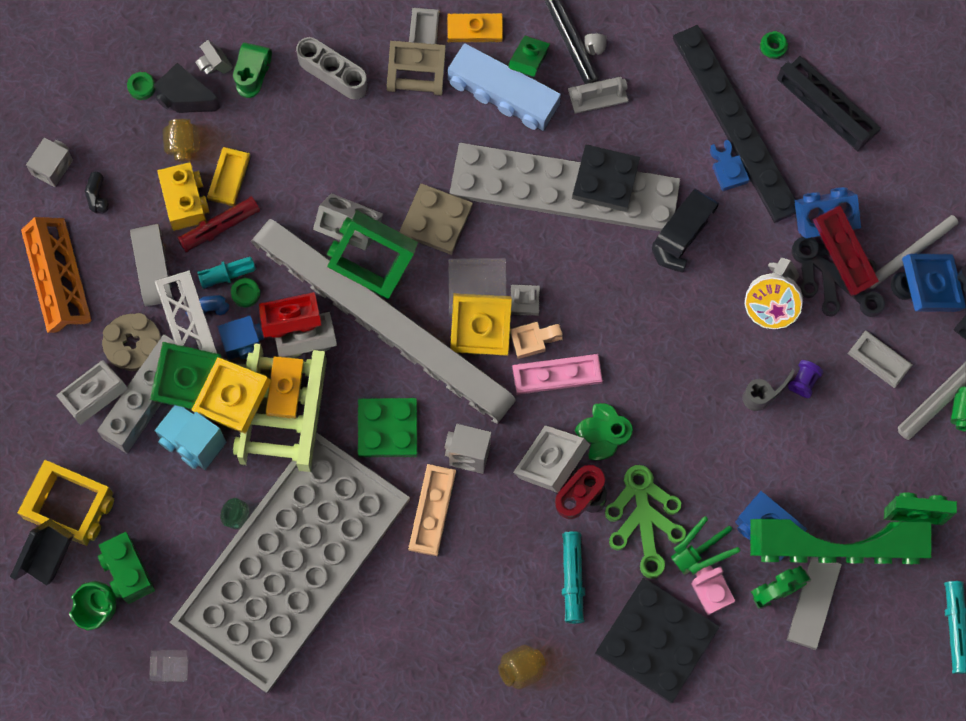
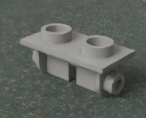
[568,77,628,114]

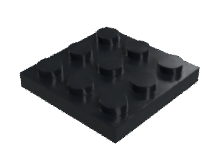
[595,578,720,704]

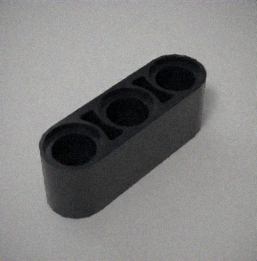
[654,188,719,259]

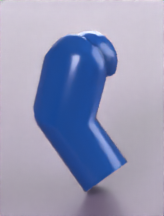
[185,295,229,316]

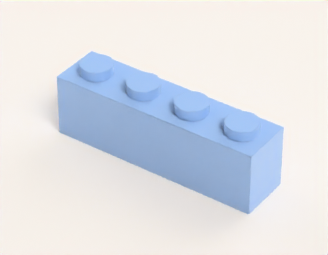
[448,43,561,131]

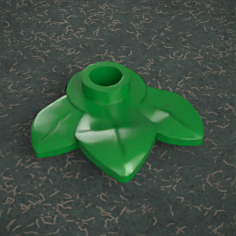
[575,403,633,461]

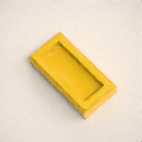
[207,147,251,206]

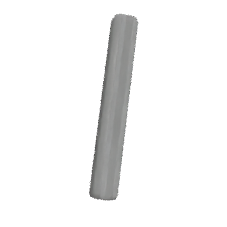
[898,362,966,440]

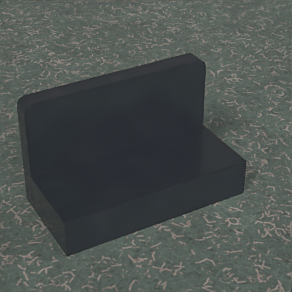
[10,519,74,586]

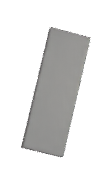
[787,557,842,650]

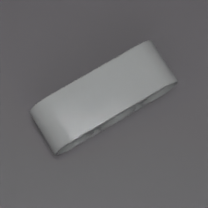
[296,37,368,99]
[130,224,174,307]

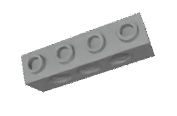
[97,334,175,453]

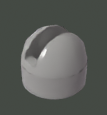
[584,34,607,55]

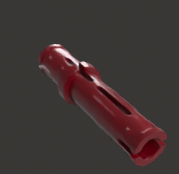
[177,196,260,253]

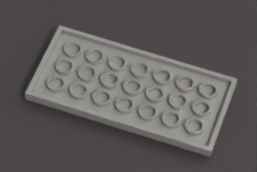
[170,433,410,694]

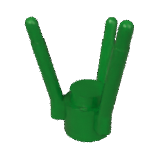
[671,516,740,576]

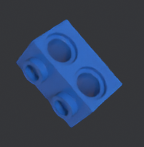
[795,187,861,238]

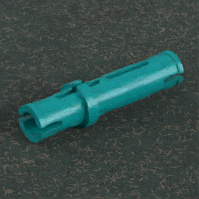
[562,531,586,624]
[944,581,966,674]

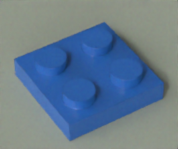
[902,254,966,312]

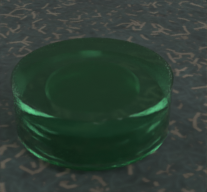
[220,498,249,529]

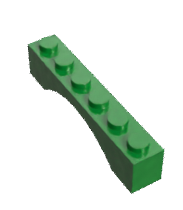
[750,519,931,564]

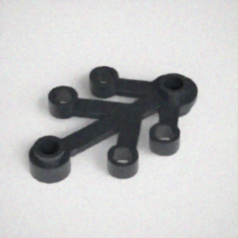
[791,237,885,317]

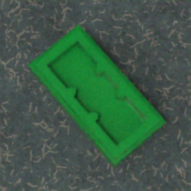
[508,35,550,77]

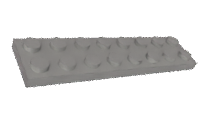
[449,143,680,232]

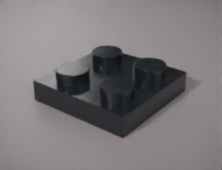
[572,144,640,212]

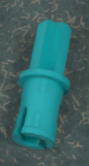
[197,257,256,289]

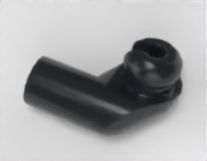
[84,172,109,214]
[652,241,687,273]

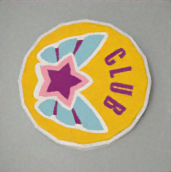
[744,273,803,329]

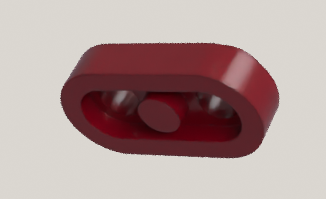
[555,465,605,519]

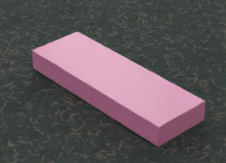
[512,354,603,395]

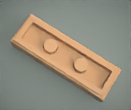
[408,464,456,557]

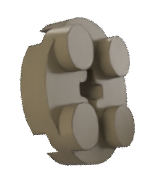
[102,313,161,371]

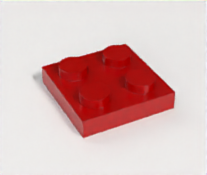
[259,292,322,338]

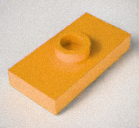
[448,13,502,42]
[266,356,304,419]

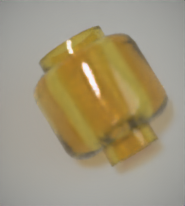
[162,119,200,161]
[498,644,545,690]

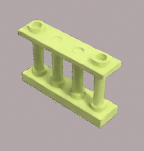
[233,344,327,472]

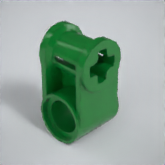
[233,42,272,98]

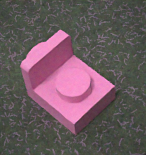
[691,565,735,615]

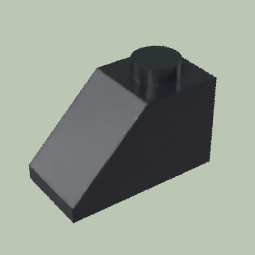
[154,63,220,113]

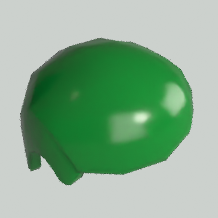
[69,580,116,631]

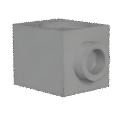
[26,138,73,187]

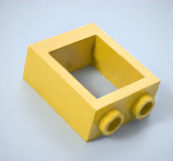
[17,460,114,546]

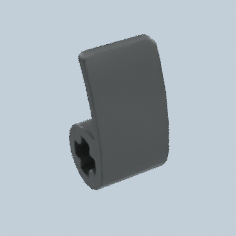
[743,368,795,411]

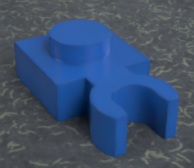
[710,140,749,191]

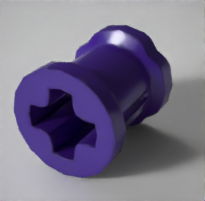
[788,360,824,398]

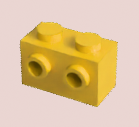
[157,162,209,231]

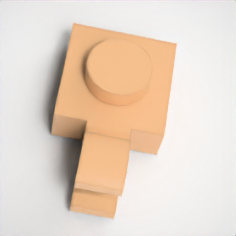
[510,322,563,359]

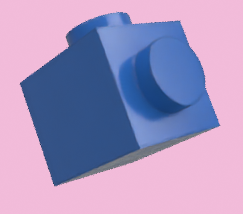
[217,315,264,360]

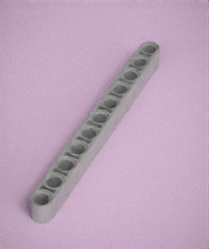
[251,219,516,424]

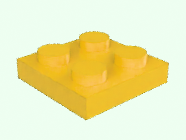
[450,293,512,355]
[192,357,272,434]

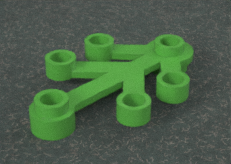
[605,465,686,579]

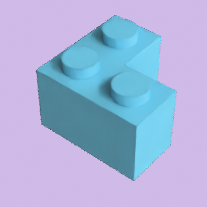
[155,405,226,470]

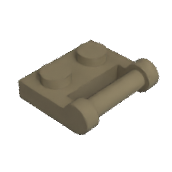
[387,41,446,96]

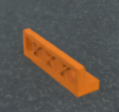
[21,217,91,333]

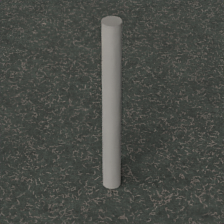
[871,215,958,289]

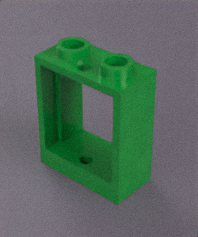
[327,210,418,299]

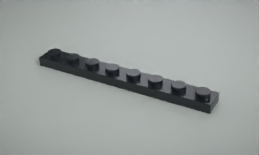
[673,25,796,223]

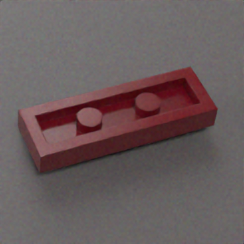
[812,206,879,296]

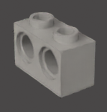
[313,193,383,250]
[445,424,491,474]

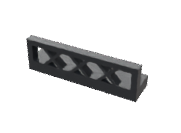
[777,56,881,152]

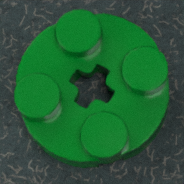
[751,566,811,609]

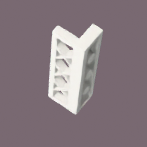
[155,271,217,354]

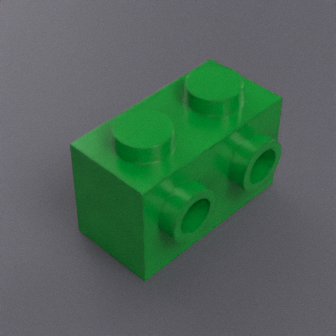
[98,532,155,604]

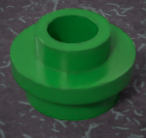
[760,31,788,59]

